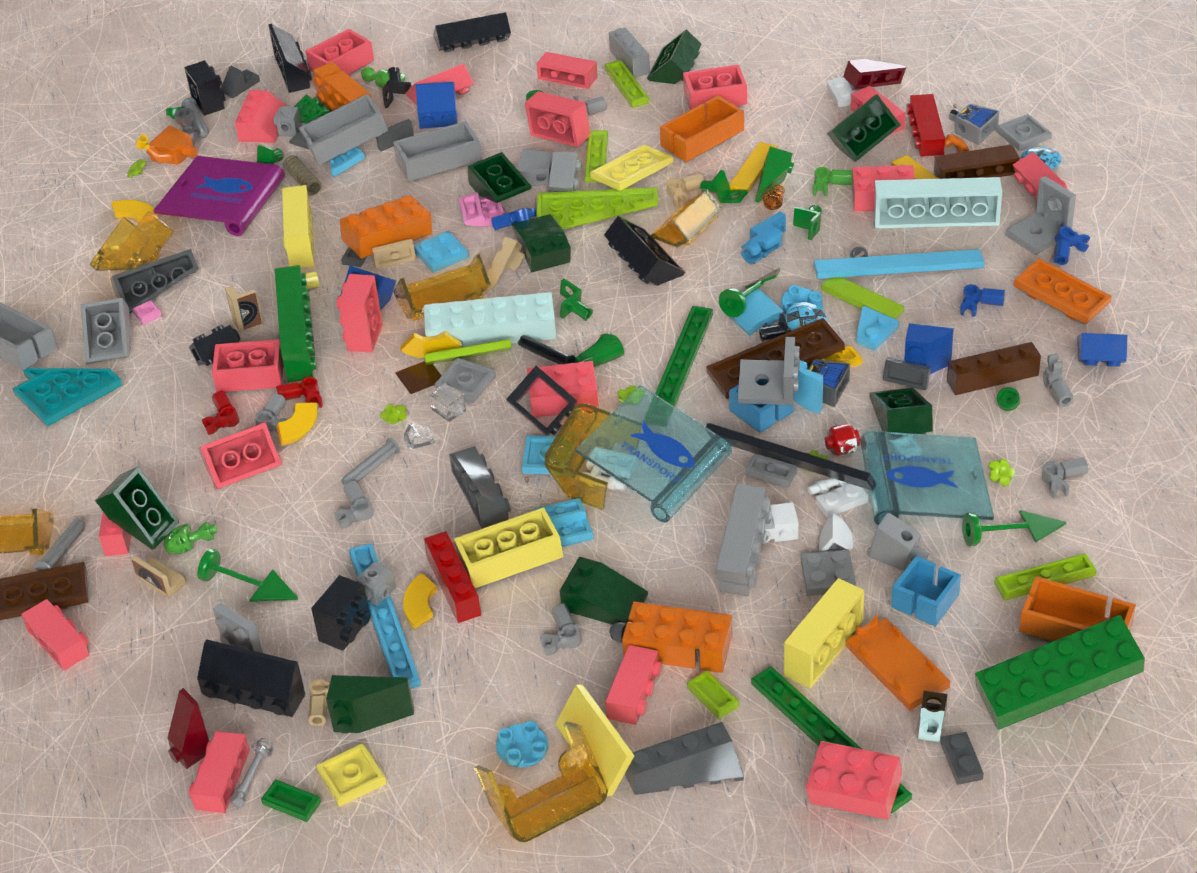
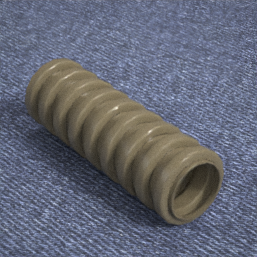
[283,155,321,195]

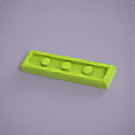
[604,60,649,108]
[585,130,608,182]
[821,277,904,319]
[424,339,512,365]
[994,553,1097,601]

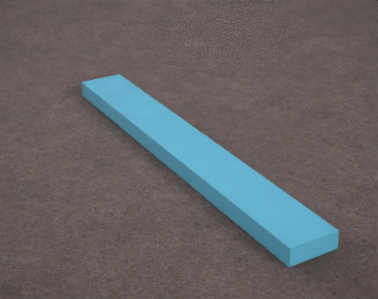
[813,249,985,279]
[349,543,421,689]

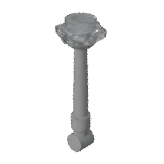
[230,738,275,808]

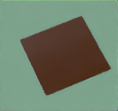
[395,361,441,394]

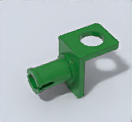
[257,144,284,164]
[700,170,748,203]
[793,204,822,240]
[560,278,593,321]

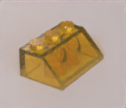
[651,189,723,247]

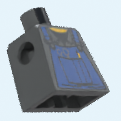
[808,359,850,407]

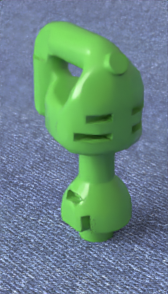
[361,66,405,88]
[164,522,218,554]

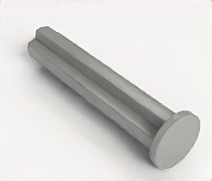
[182,97,209,138]
[341,438,400,485]
[34,518,85,571]

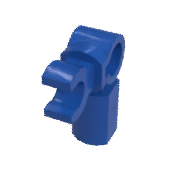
[491,207,537,230]
[1054,226,1090,265]
[960,284,1005,317]

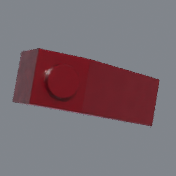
[843,59,906,89]
[167,688,209,769]

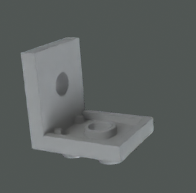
[1006,176,1076,255]
[738,337,800,405]

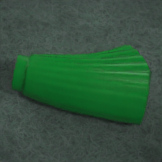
[575,333,624,367]

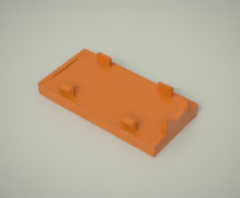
[1013,258,1112,325]
[845,615,950,711]

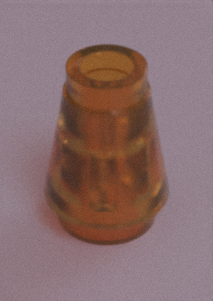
[763,185,785,210]

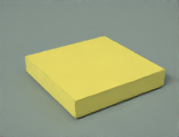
[316,743,387,807]

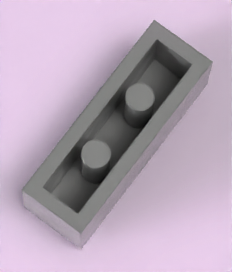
[609,28,650,78]

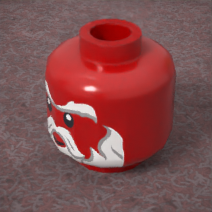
[824,424,860,456]

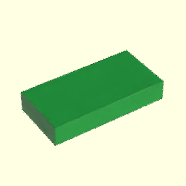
[261,779,321,822]

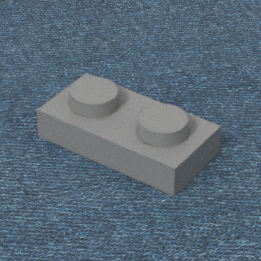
[745,453,797,488]

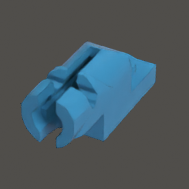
[741,212,786,264]

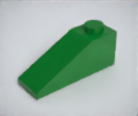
[755,146,794,203]

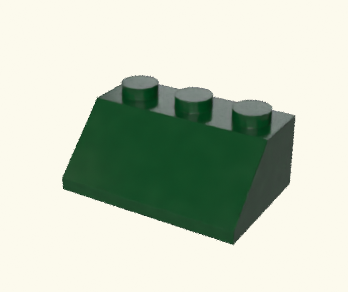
[647,29,702,84]
[827,94,901,162]

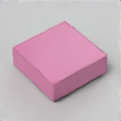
[133,300,162,324]

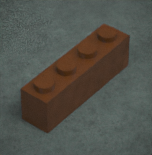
[934,144,1020,179]
[947,342,1041,395]

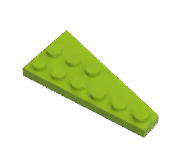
[537,187,658,230]

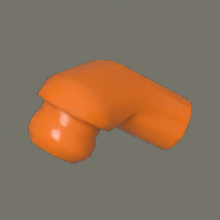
[945,134,970,152]

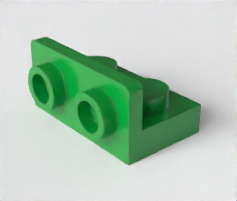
[294,94,330,124]

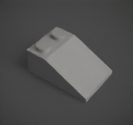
[81,298,131,364]

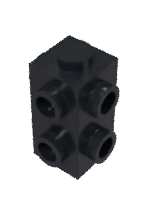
[189,325,240,366]

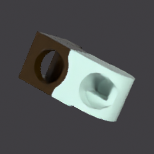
[918,691,948,742]

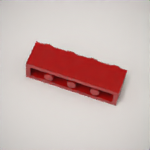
[906,94,945,157]
[424,531,481,623]

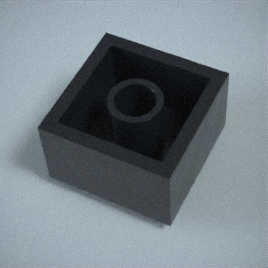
[184,60,226,116]
[311,575,371,651]

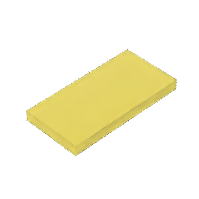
[591,144,673,191]
[555,685,634,796]

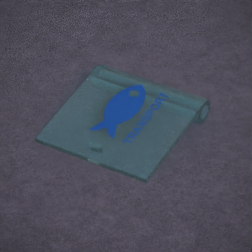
[576,385,732,523]
[860,431,994,525]

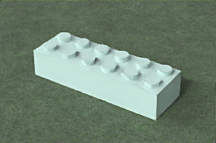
[874,177,1002,228]
[424,292,556,348]

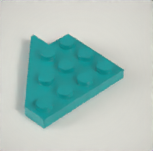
[12,368,123,427]

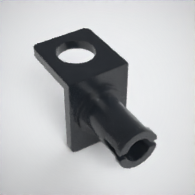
[382,67,412,108]
[759,313,791,342]

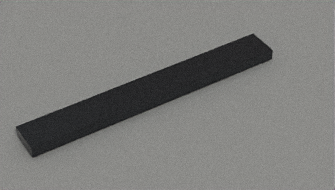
[704,423,876,491]

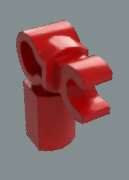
[276,377,323,408]
[202,390,240,435]

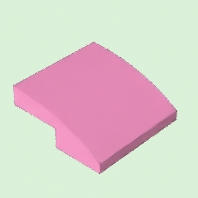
[459,192,504,226]

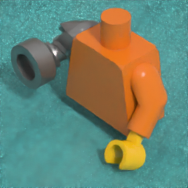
[135,108,198,165]

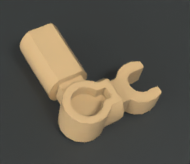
[667,173,704,207]
[308,679,330,726]

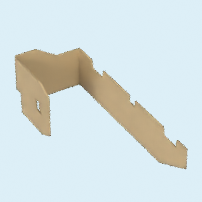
[476,237,525,297]

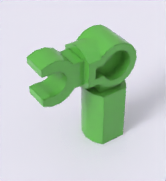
[813,167,852,196]

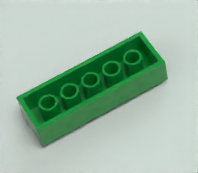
[275,265,317,383]
[975,615,1145,730]

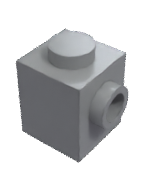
[274,106,302,137]
[355,562,396,606]

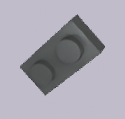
[941,732,984,785]

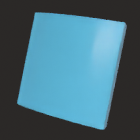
[730,289,785,336]
[794,360,823,414]
[534,498,593,547]

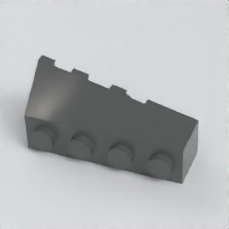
[111,249,198,314]
[449,446,511,529]
[625,722,744,795]

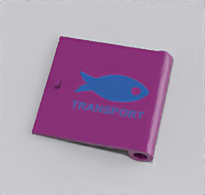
[153,156,285,236]

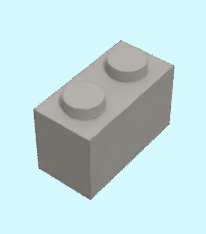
[549,151,582,192]

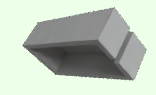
[299,94,388,165]
[393,121,482,181]
[0,302,57,370]
[716,484,772,596]

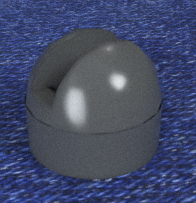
[850,247,868,258]
[609,622,627,643]

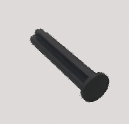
[518,335,575,364]

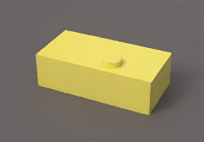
[282,185,315,268]
[454,508,564,588]
[784,578,864,689]

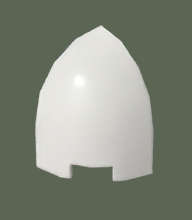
[819,512,853,552]

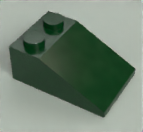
[467,152,532,203]
[512,214,571,273]
[869,388,933,439]
[95,467,179,550]
[559,557,648,625]
[326,675,415,734]

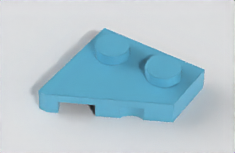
[330,147,365,177]
[856,306,899,351]

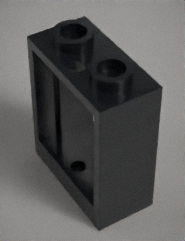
[506,366,578,436]

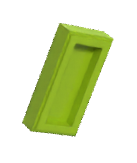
[687,670,739,719]

